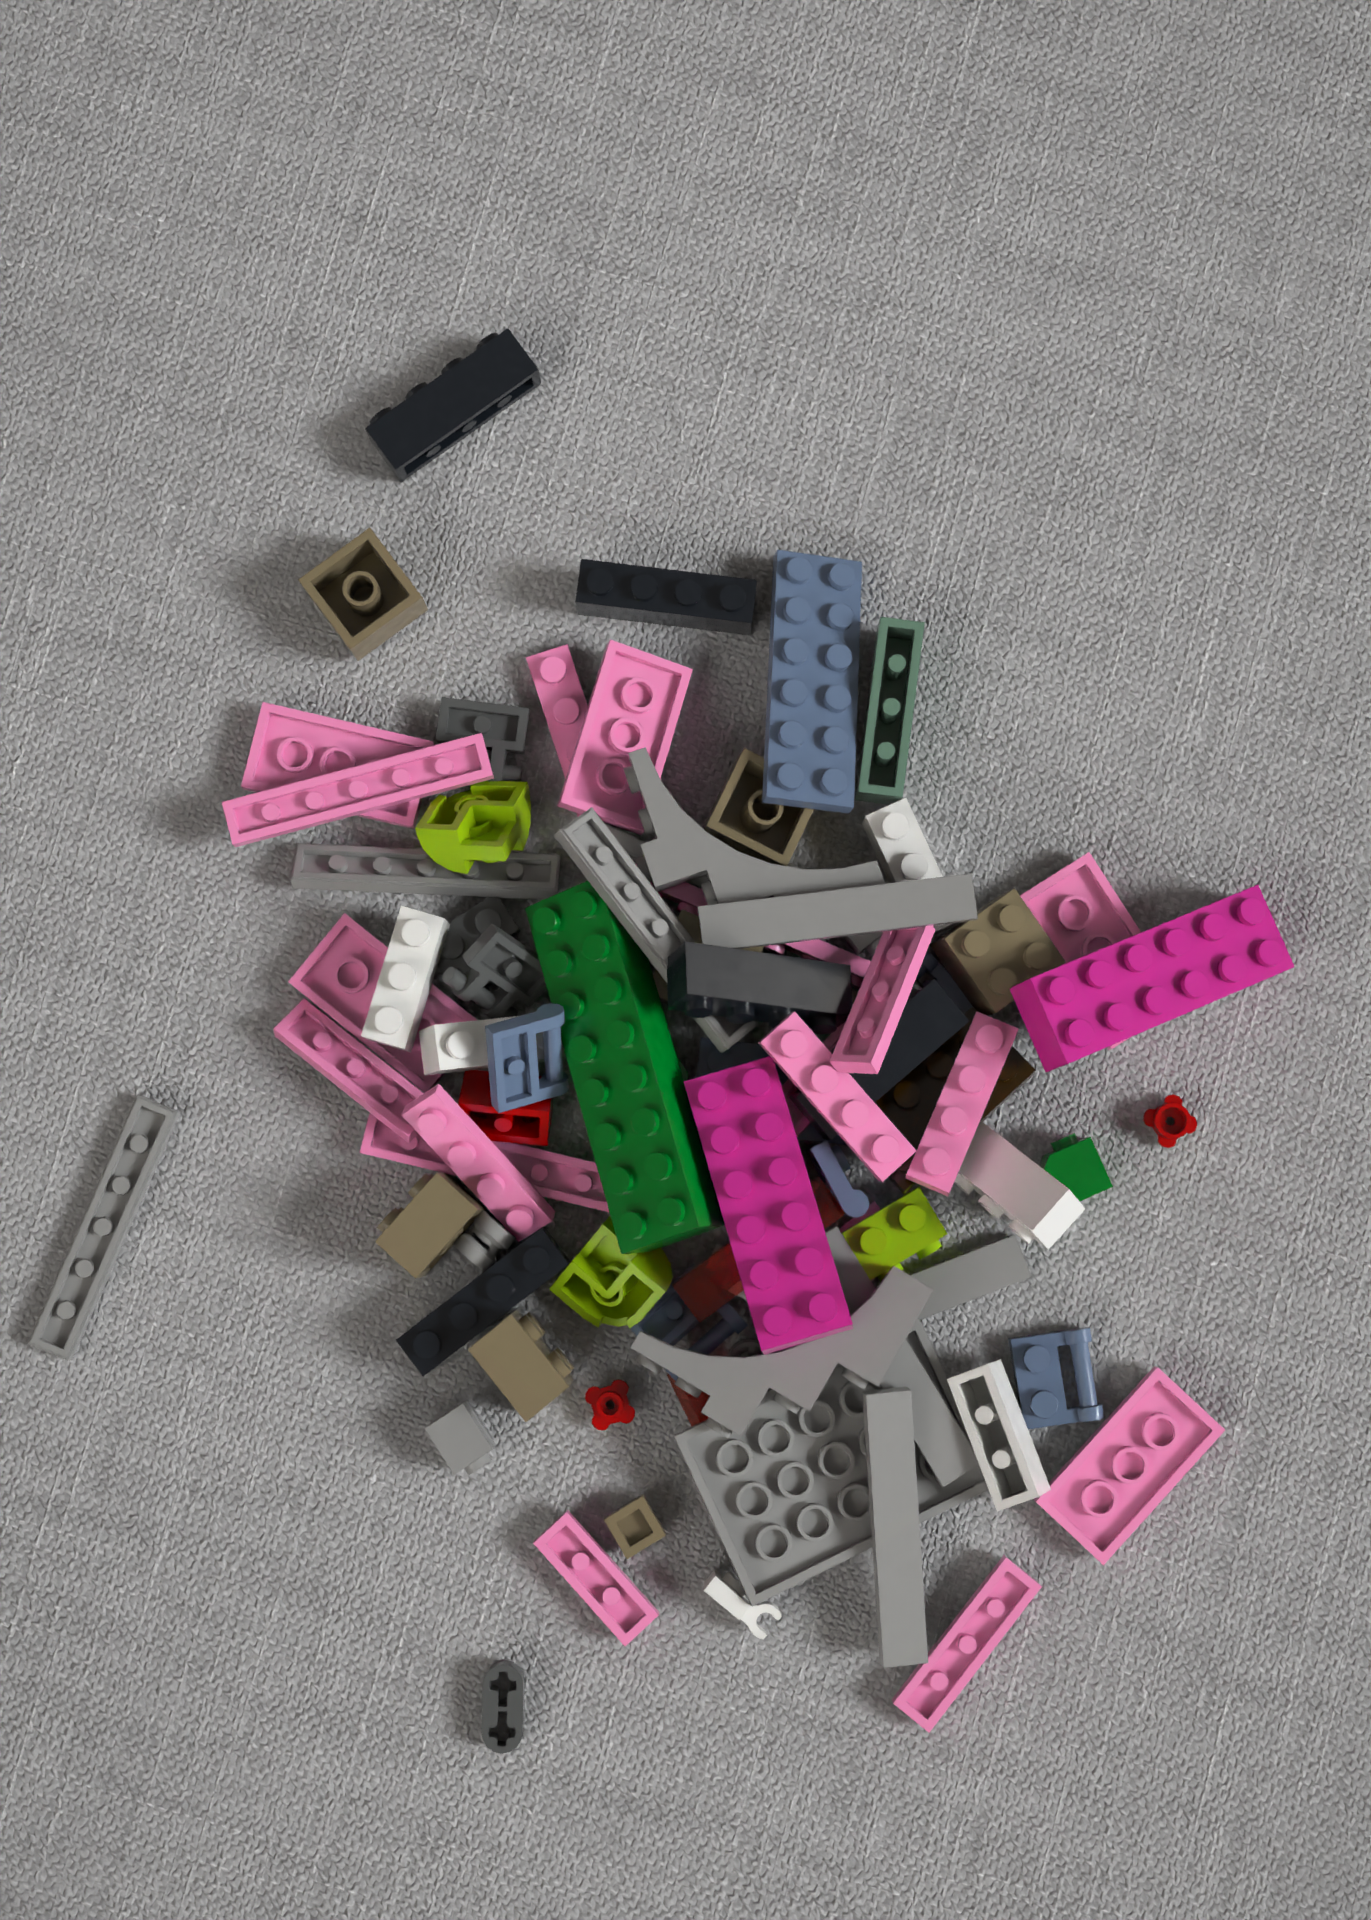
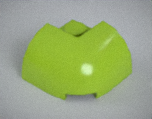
[415,781,531,874]
[549,1216,673,1328]

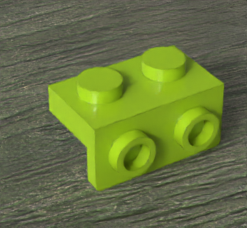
[841,1187,948,1282]

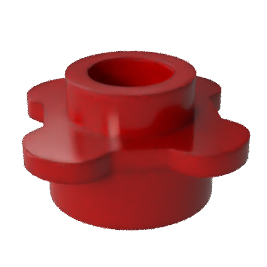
[1143,1095,1197,1148]
[585,1379,635,1430]

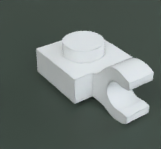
[704,1569,782,1639]

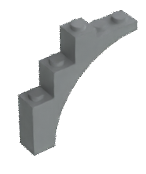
[623,747,885,905]
[630,1266,934,1439]

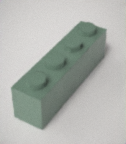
[855,617,925,805]

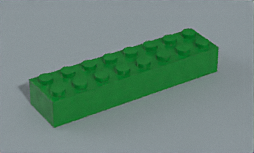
[525,880,725,1254]

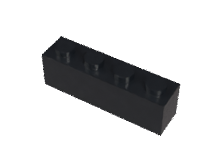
[365,328,541,482]
[575,559,757,636]
[667,941,853,1034]
[789,979,969,1140]
[396,1227,571,1376]

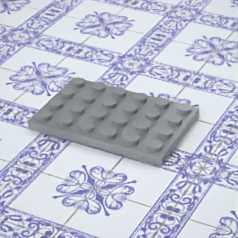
[673,1318,989,1607]

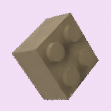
[298,528,428,661]
[702,748,814,866]
[930,888,1066,1016]
[375,1172,486,1279]
[468,1309,574,1422]

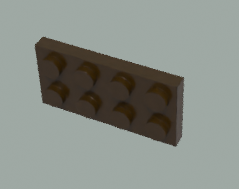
[875,1006,1036,1194]

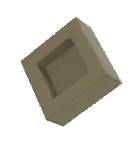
[604,1494,666,1559]

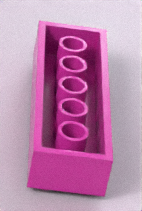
[1009,885,1295,1072]
[684,1056,853,1355]

